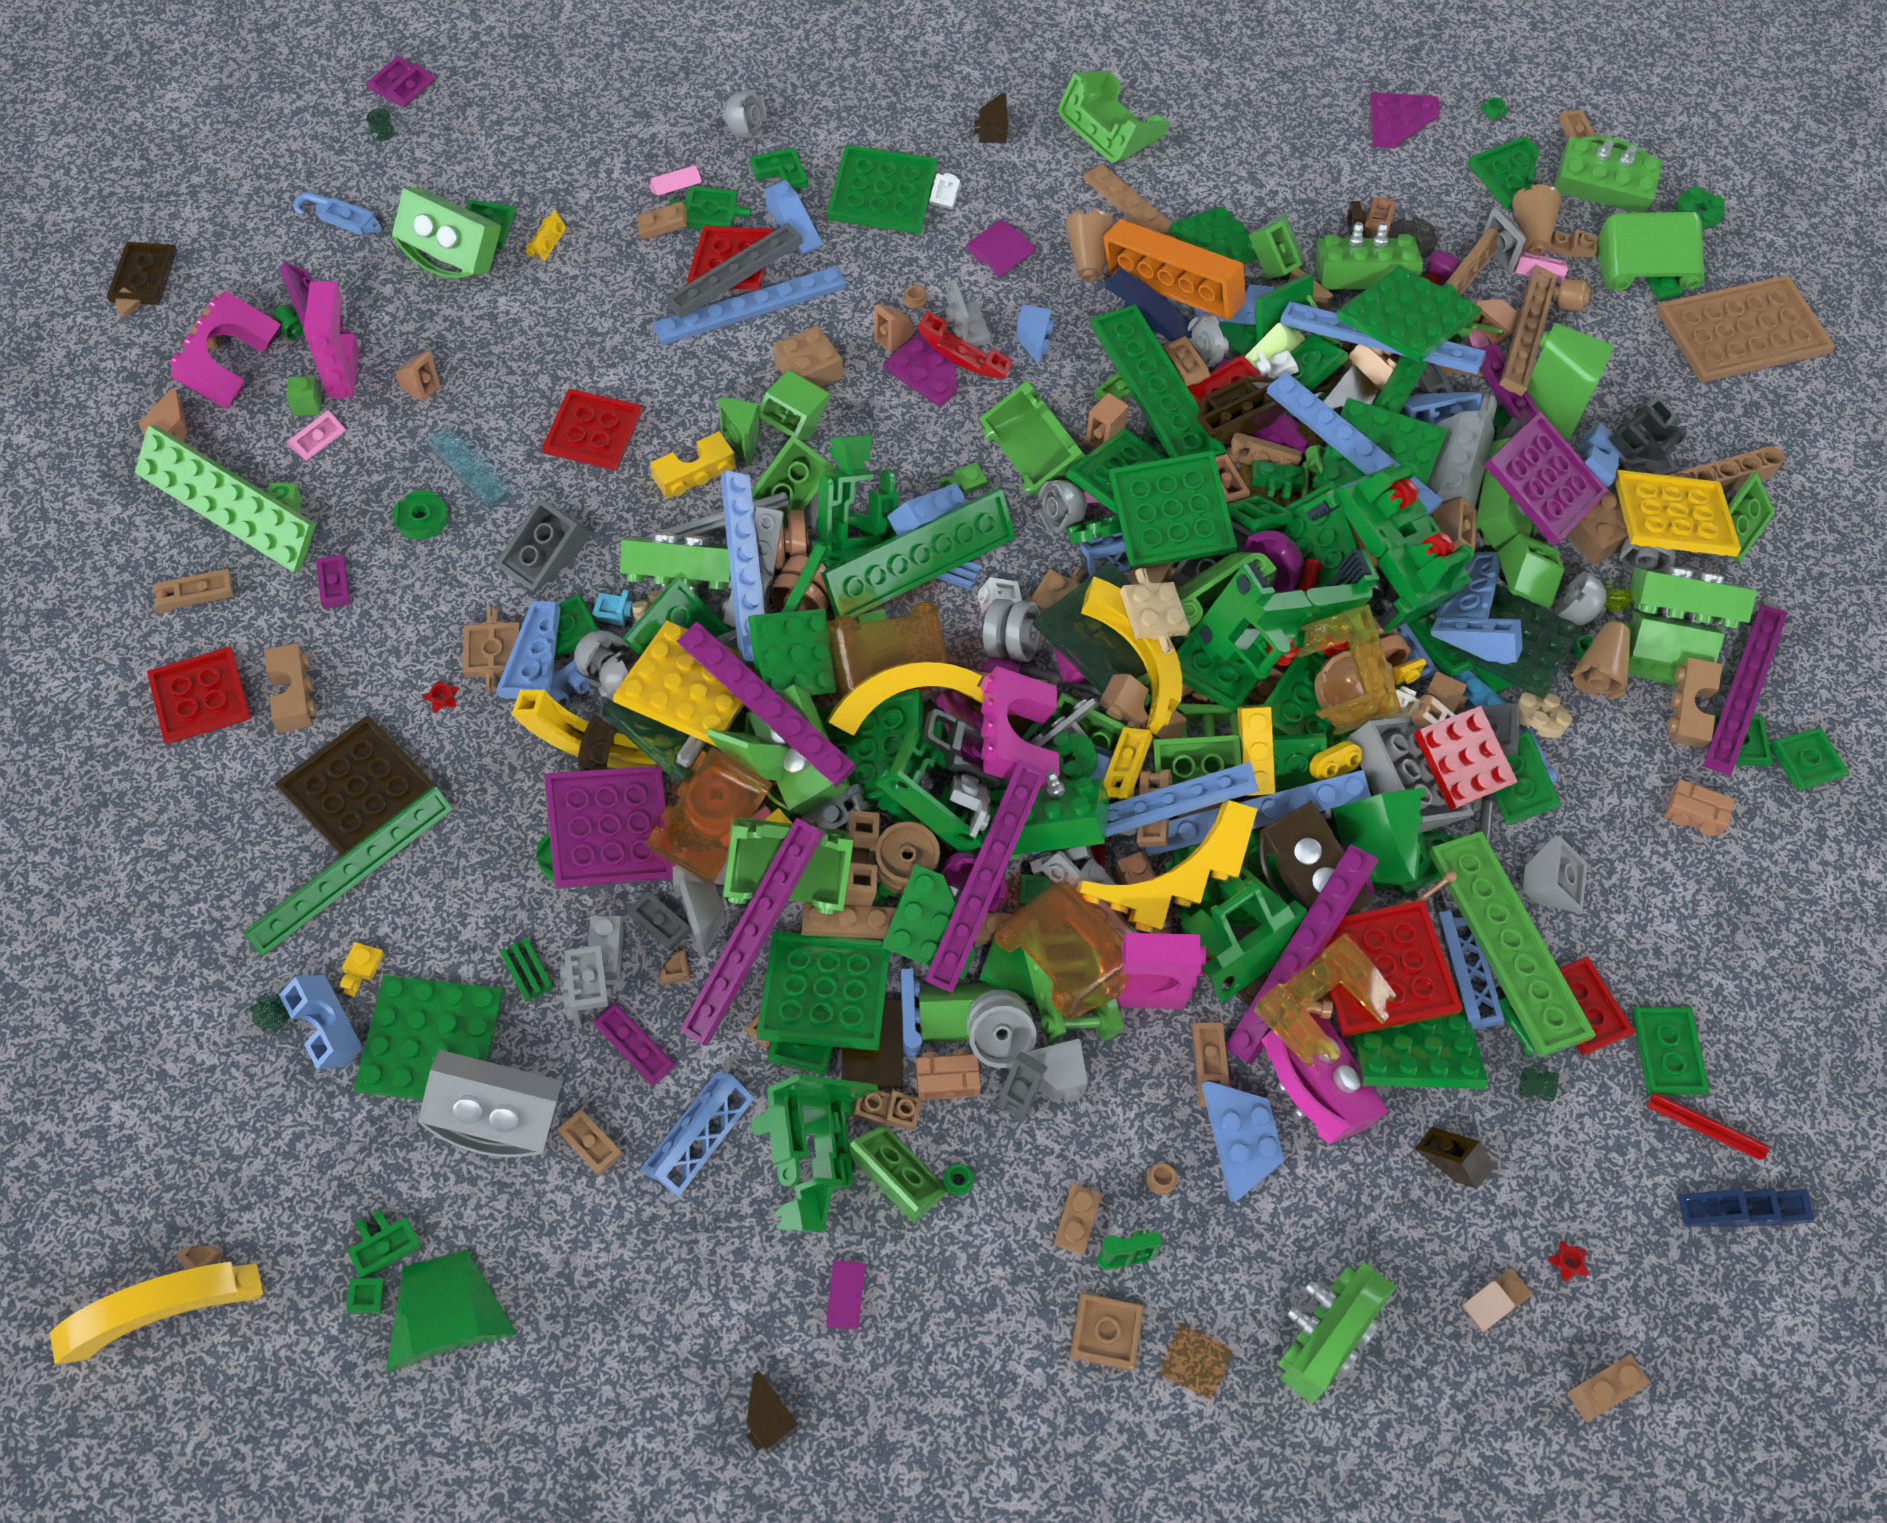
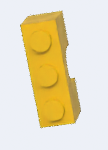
[650,431,736,499]
[1237,706,1275,796]

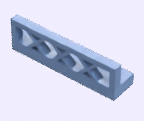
[1079,532,1130,580]
[1439,910,1504,1030]
[640,1072,755,1197]

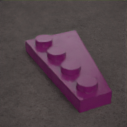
[279,262,352,334]

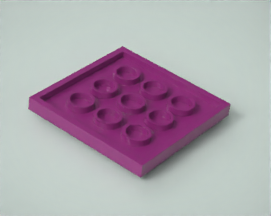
[1484,411,1608,546]
[544,766,673,889]

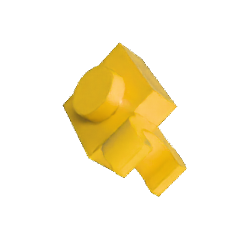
[339,942,384,997]

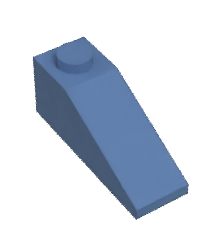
[765,180,823,255]
[1399,392,1482,425]
[1431,617,1523,664]

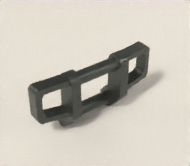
[1609,396,1686,461]
[923,709,1005,789]

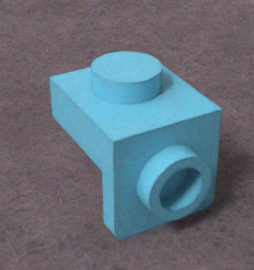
[592,589,634,627]

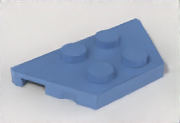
[1201,1081,1284,1202]

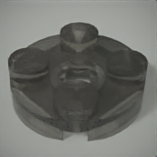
[1389,217,1438,258]

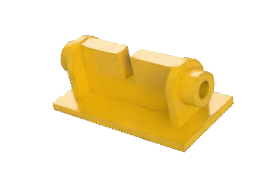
[526,210,566,261]

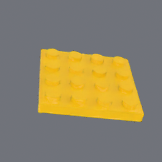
[1614,470,1741,557]
[613,620,755,747]

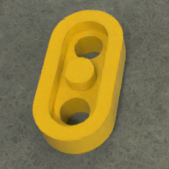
[1309,741,1363,781]

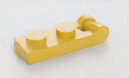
[1103,727,1153,801]

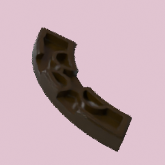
[578,714,618,771]

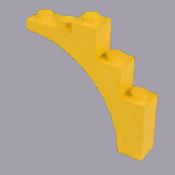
[1075,800,1257,934]

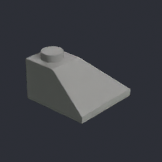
[1481,208,1526,274]
[1521,836,1587,913]
[679,880,728,957]
[1025,1039,1088,1102]

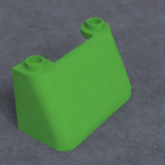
[1059,71,1170,162]
[1596,212,1705,291]
[1527,323,1614,442]
[979,381,1086,497]
[1173,552,1277,647]
[723,817,853,914]

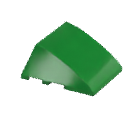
[1326,788,1425,892]
[386,1249,518,1372]

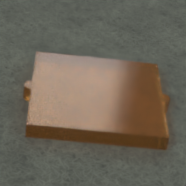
[1159,1325,1232,1401]

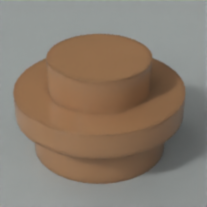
[903,285,927,309]
[1146,1163,1178,1195]

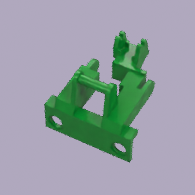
[812,434,899,568]
[875,721,984,852]
[1165,845,1307,1003]
[751,1074,879,1233]

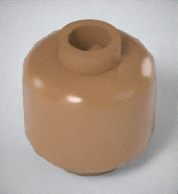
[1553,278,1591,312]

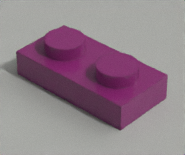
[316,554,351,609]

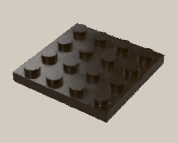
[274,715,439,857]

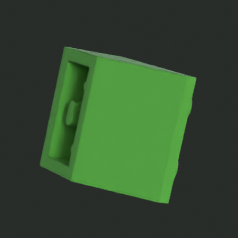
[1248,213,1305,279]
[758,370,831,440]
[1497,533,1564,608]

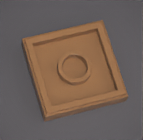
[1070,1292,1144,1371]

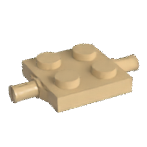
[1120,568,1190,655]

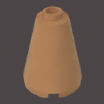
[1512,184,1562,255]
[1065,209,1114,282]
[1571,621,1631,699]

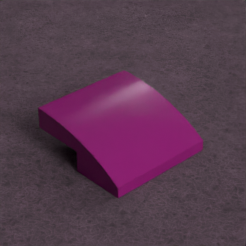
[367,55,435,107]
[966,219,1036,278]

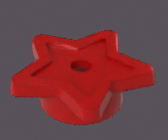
[423,681,459,713]
[1548,1241,1589,1282]

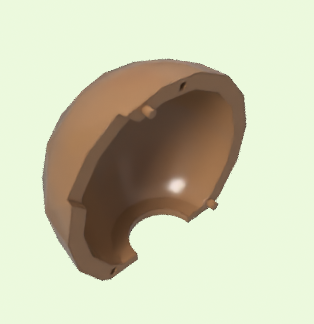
[1315,651,1383,723]

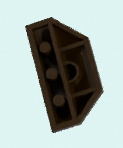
[1197,377,1286,444]

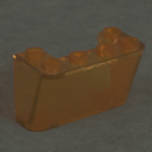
[645,747,773,886]

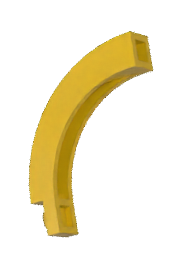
[1081,577,1182,735]
[826,662,983,736]
[512,690,686,773]
[50,1262,263,1365]

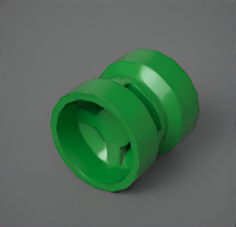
[272,305,304,340]

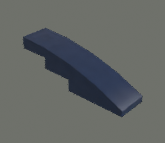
[1105,267,1192,341]
[1678,1188,1814,1227]

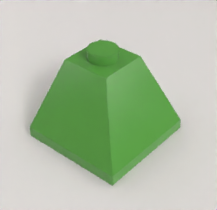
[706,729,788,784]

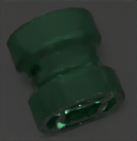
[366,108,395,142]
[1519,1067,1558,1102]

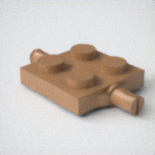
[1030,567,1087,641]
[463,607,521,692]

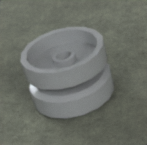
[983,599,1042,662]
[966,989,1036,1068]

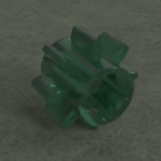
[250,993,291,1032]

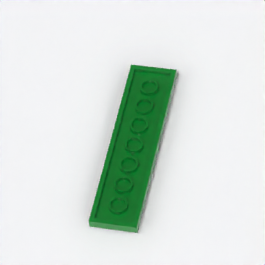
[1090,304,1227,458]
[821,488,1016,623]

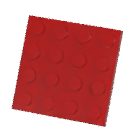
[1318,900,1463,1037]

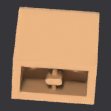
[1342,344,1398,390]

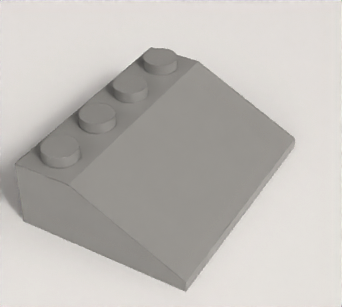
[1427,410,1495,508]
[1348,717,1474,834]

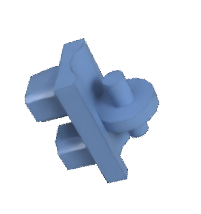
[550,660,591,708]

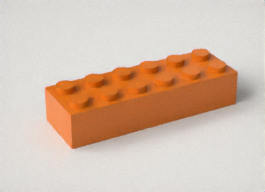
[1103,219,1246,320]

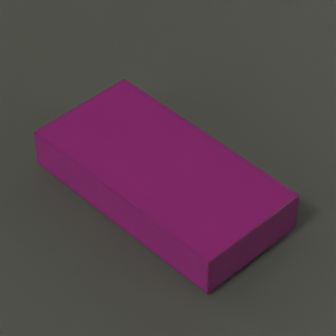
[826,1260,865,1330]

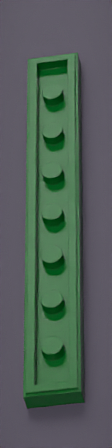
[242,786,453,957]

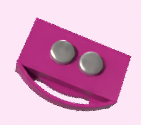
[1261,1013,1389,1145]

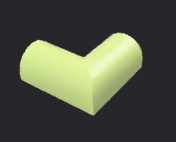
[1245,323,1305,372]

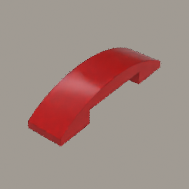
[917,310,1013,379]

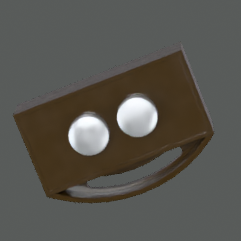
[1259,800,1374,916]

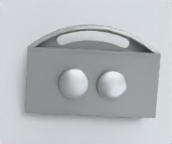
[418,1050,563,1157]

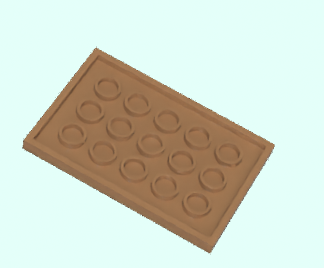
[1656,275,1835,383]

